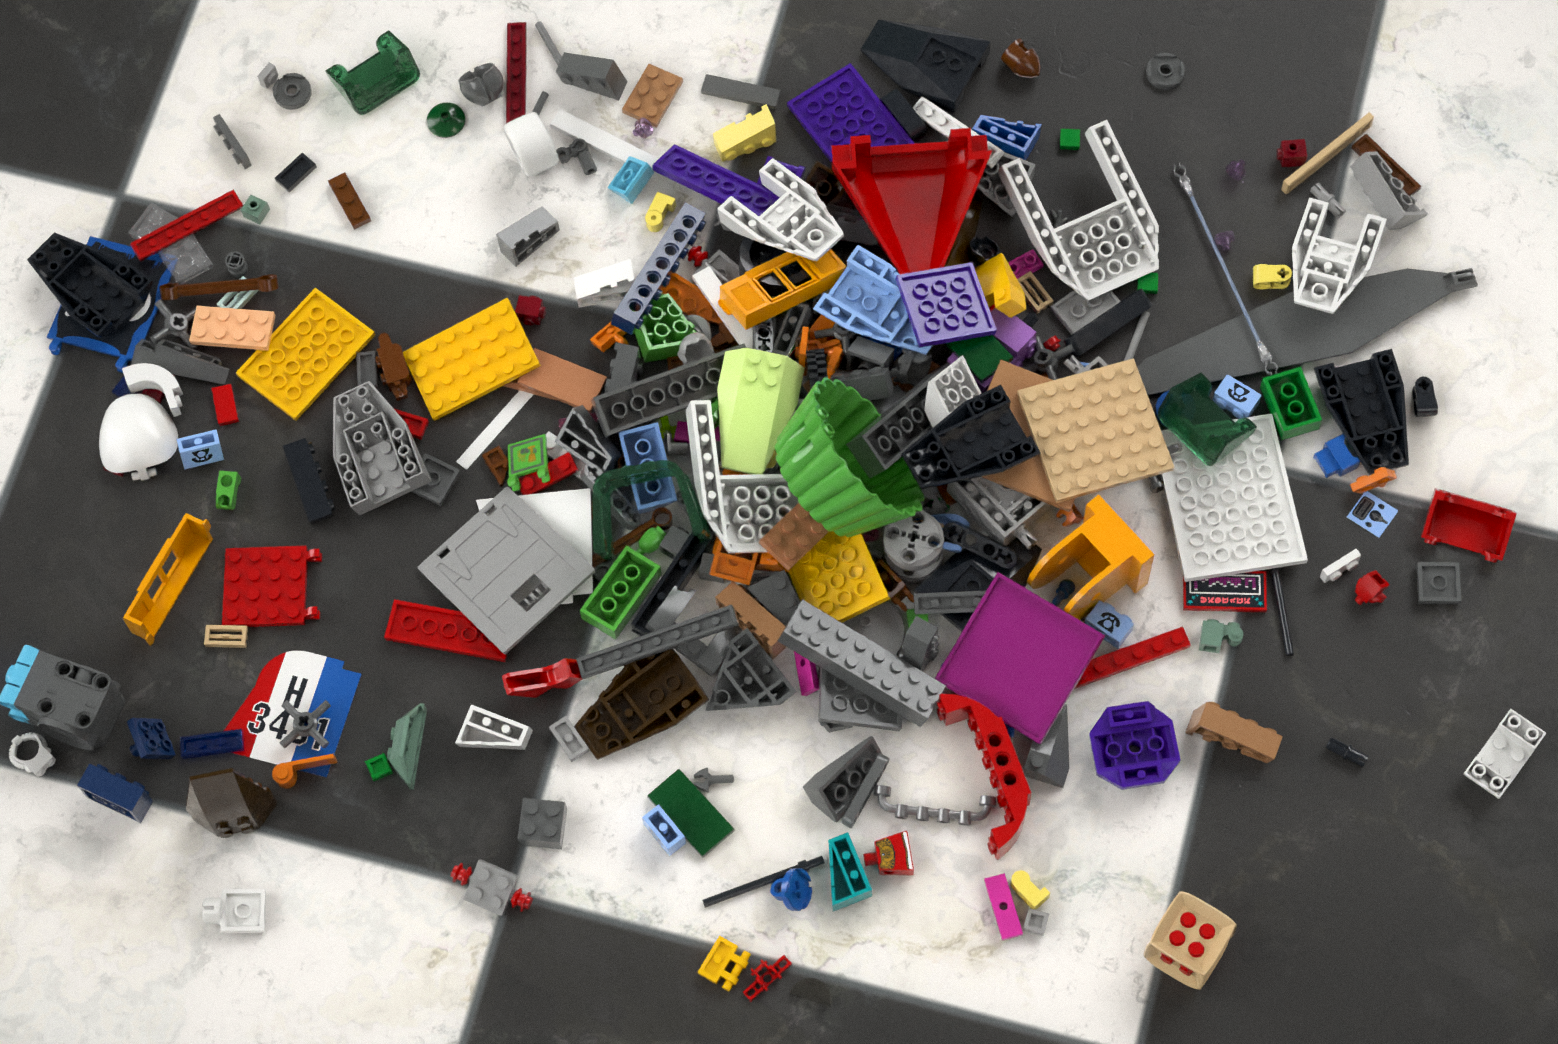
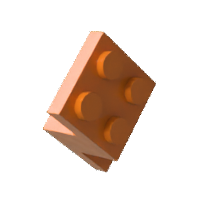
[709,535,758,585]

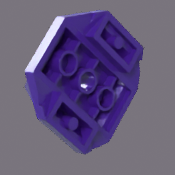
[1089,701,1181,790]

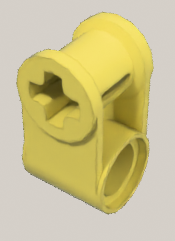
[1253,264,1292,290]

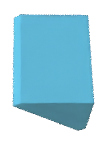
[607,156,654,204]

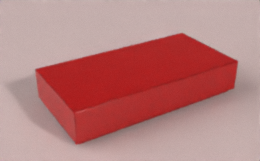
[211,384,239,426]

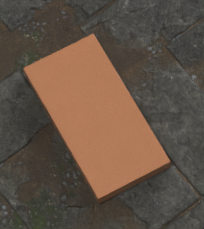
[517,348,607,413]

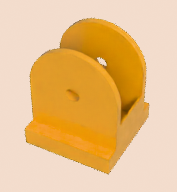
[1027,495,1155,620]

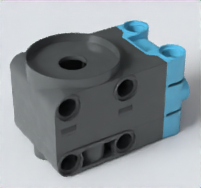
[0,645,125,751]

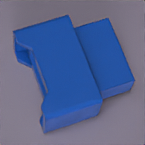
[1313,434,1360,478]

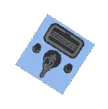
[1347,491,1398,538]

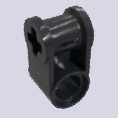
[1412,376,1438,417]

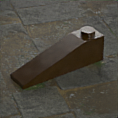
[803,161,845,206]

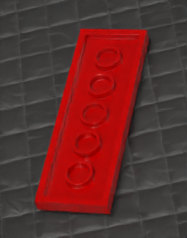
[384,599,508,662]

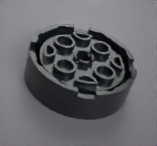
[739,237,812,297]

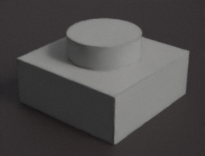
[257,62,278,89]
[1023,908,1049,936]

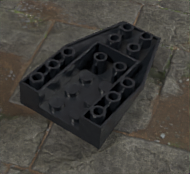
[861,19,991,113]
[914,536,1042,633]

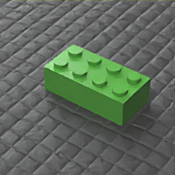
[580,545,662,640]

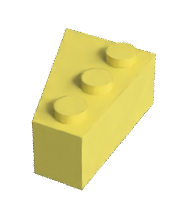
[713,104,776,162]

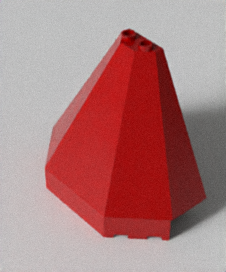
[831,128,992,274]

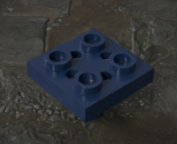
[127,718,176,759]

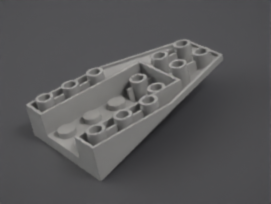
[333,381,432,515]

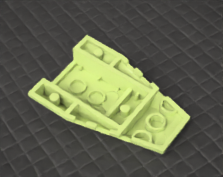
[717,348,805,475]

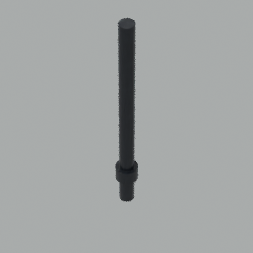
[1271,568,1294,656]
[702,856,825,908]

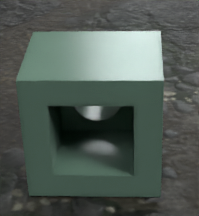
[241,195,270,225]

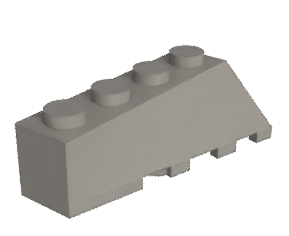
[1350,152,1428,230]

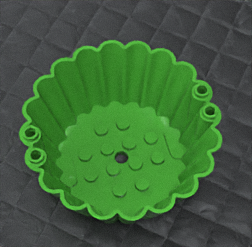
[774,377,925,537]

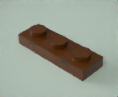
[328,172,371,230]

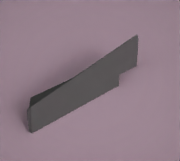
[131,339,230,384]

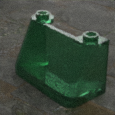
[325,30,420,115]
[1158,372,1257,466]

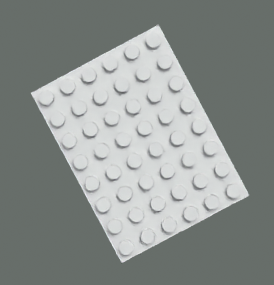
[1161,414,1308,582]

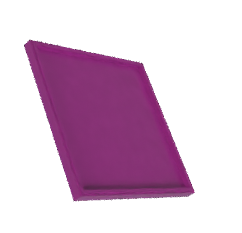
[934,572,1105,744]

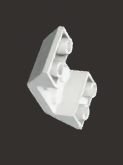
[1463,709,1546,799]

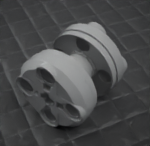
[883,510,944,586]

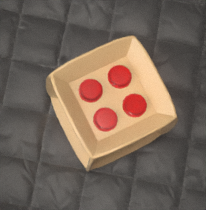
[1143,891,1237,990]

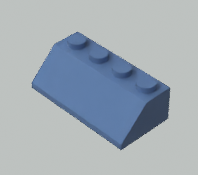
[618,422,678,514]

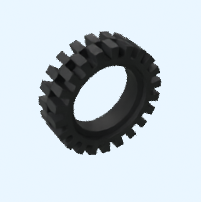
[806,348,828,389]

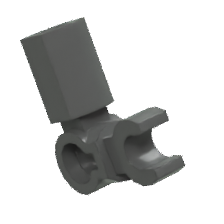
[556,138,597,175]

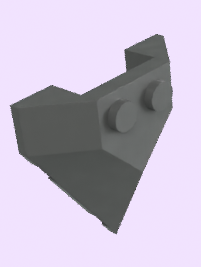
[705,628,797,711]

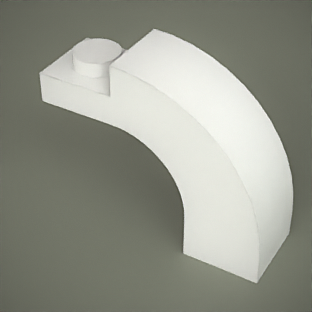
[122,363,183,417]

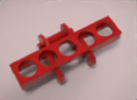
[743,955,792,1002]

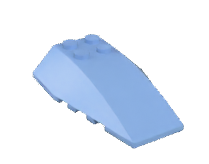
[813,245,933,355]

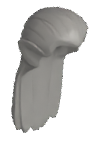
[677,332,715,365]

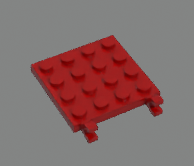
[222,546,322,627]

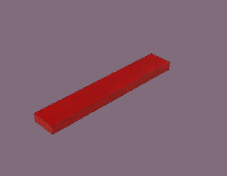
[130,189,243,262]

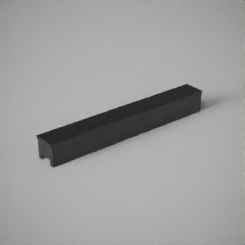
[631,516,716,636]

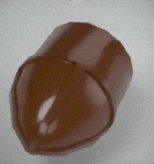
[1001,38,1041,78]

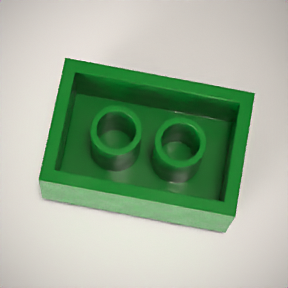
[1260,367,1322,441]

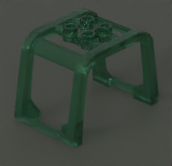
[593,460,711,560]

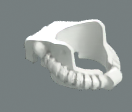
[9,732,56,777]

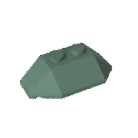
[387,703,427,790]

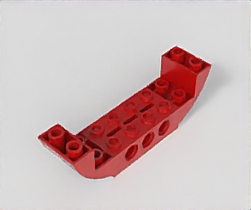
[936,694,1031,860]

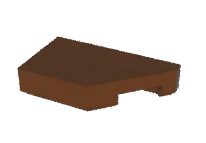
[482,446,509,487]

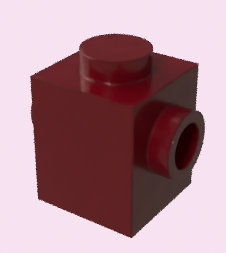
[1277,139,1307,167]
[515,295,546,326]

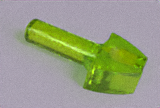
[660,416,677,442]

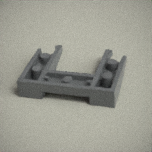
[645,586,739,676]

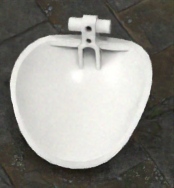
[99,394,178,481]

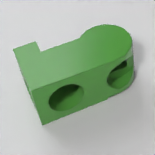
[216,470,241,510]

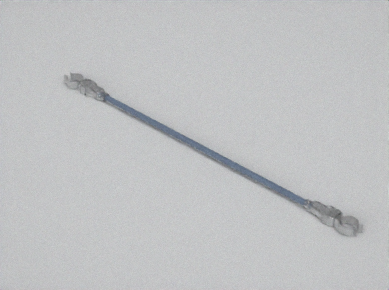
[1174,163,1278,375]

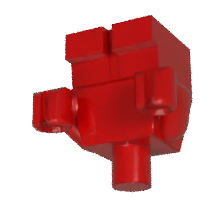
[1355,570,1390,605]

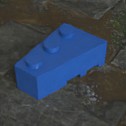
[972,115,1042,160]

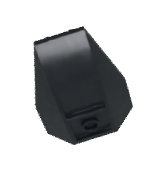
[27,232,153,338]
[1314,349,1409,475]
[901,385,1041,489]

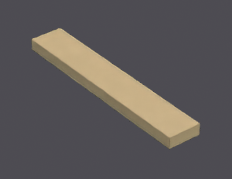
[1281,112,1374,194]

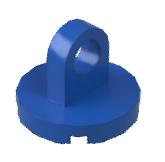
[770,868,812,911]

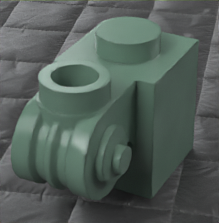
[1199,619,1243,653]

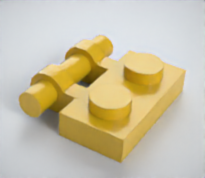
[698,935,751,992]

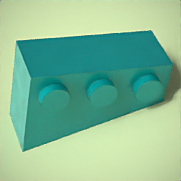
[828,832,872,912]

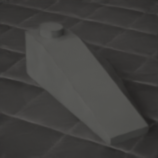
[803,736,882,822]

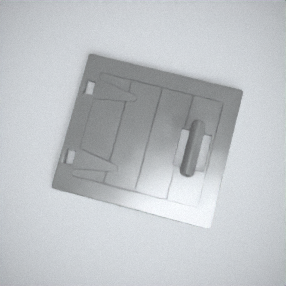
[418,487,595,654]

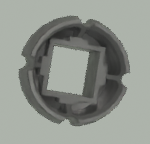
[458,63,504,107]

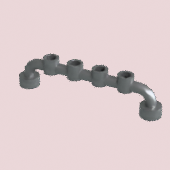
[874,785,997,826]

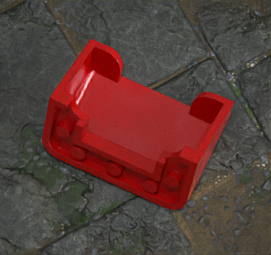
[1421,488,1517,563]

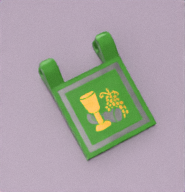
[507,434,550,492]

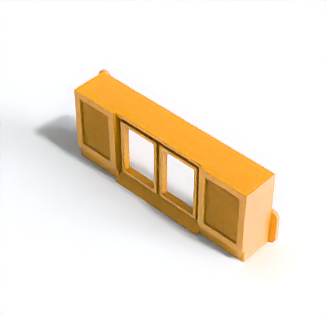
[718,249,847,330]
[123,513,213,646]

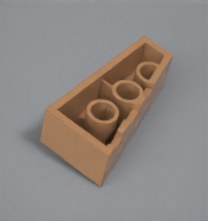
[715,581,786,660]
[1185,702,1283,763]

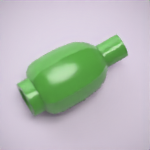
[636,526,667,555]

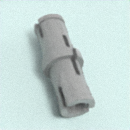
[1310,183,1346,219]

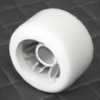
[504,112,559,176]

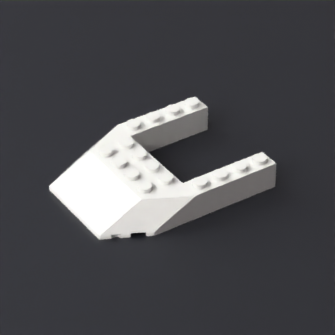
[998,120,1159,301]
[686,399,804,553]

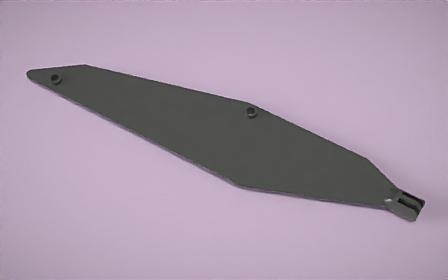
[1137,268,1478,396]

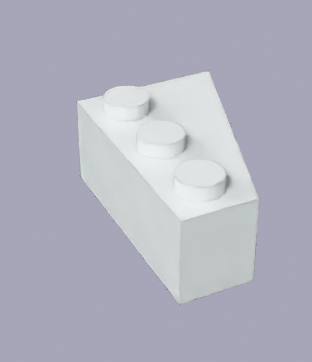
[573,259,635,307]
[455,705,533,750]

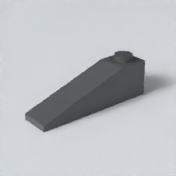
[1023,704,1069,788]

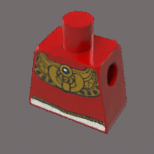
[863,831,914,876]

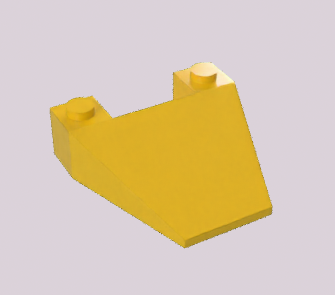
[975,253,1026,318]

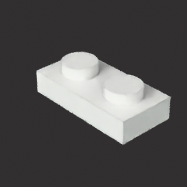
[1320,549,1361,583]

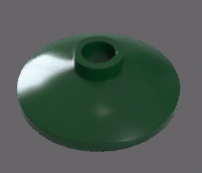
[427,103,465,138]

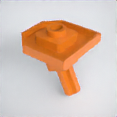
[795,326,842,376]

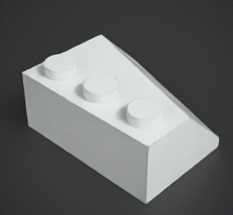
[924,355,982,427]

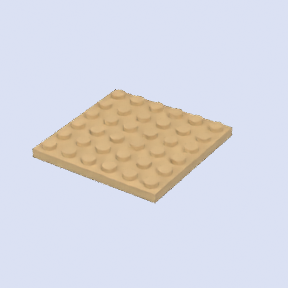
[1017,358,1175,503]

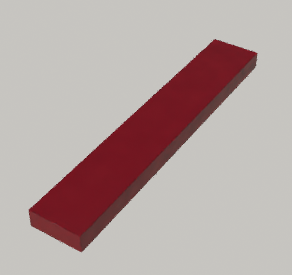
[506,22,527,124]

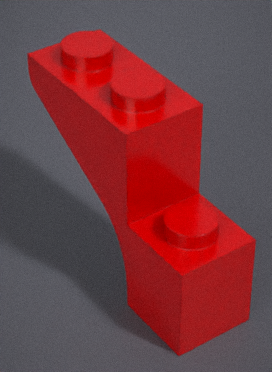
[502,658,583,698]

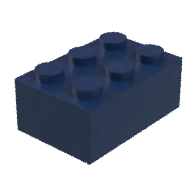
[77,764,153,823]

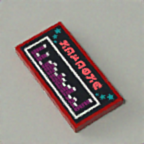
[1183,571,1267,613]

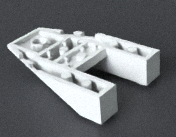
[717,158,844,262]
[1292,198,1387,314]

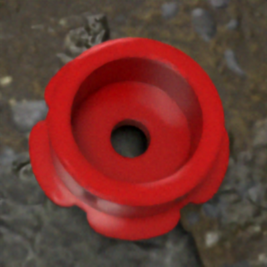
[1043,335,1061,351]

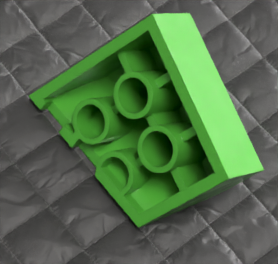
[632,293,696,362]

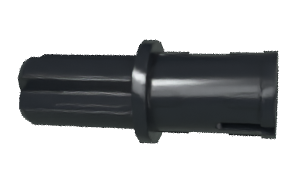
[1326,738,1369,767]

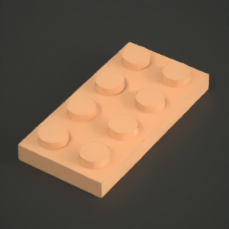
[189,306,276,351]

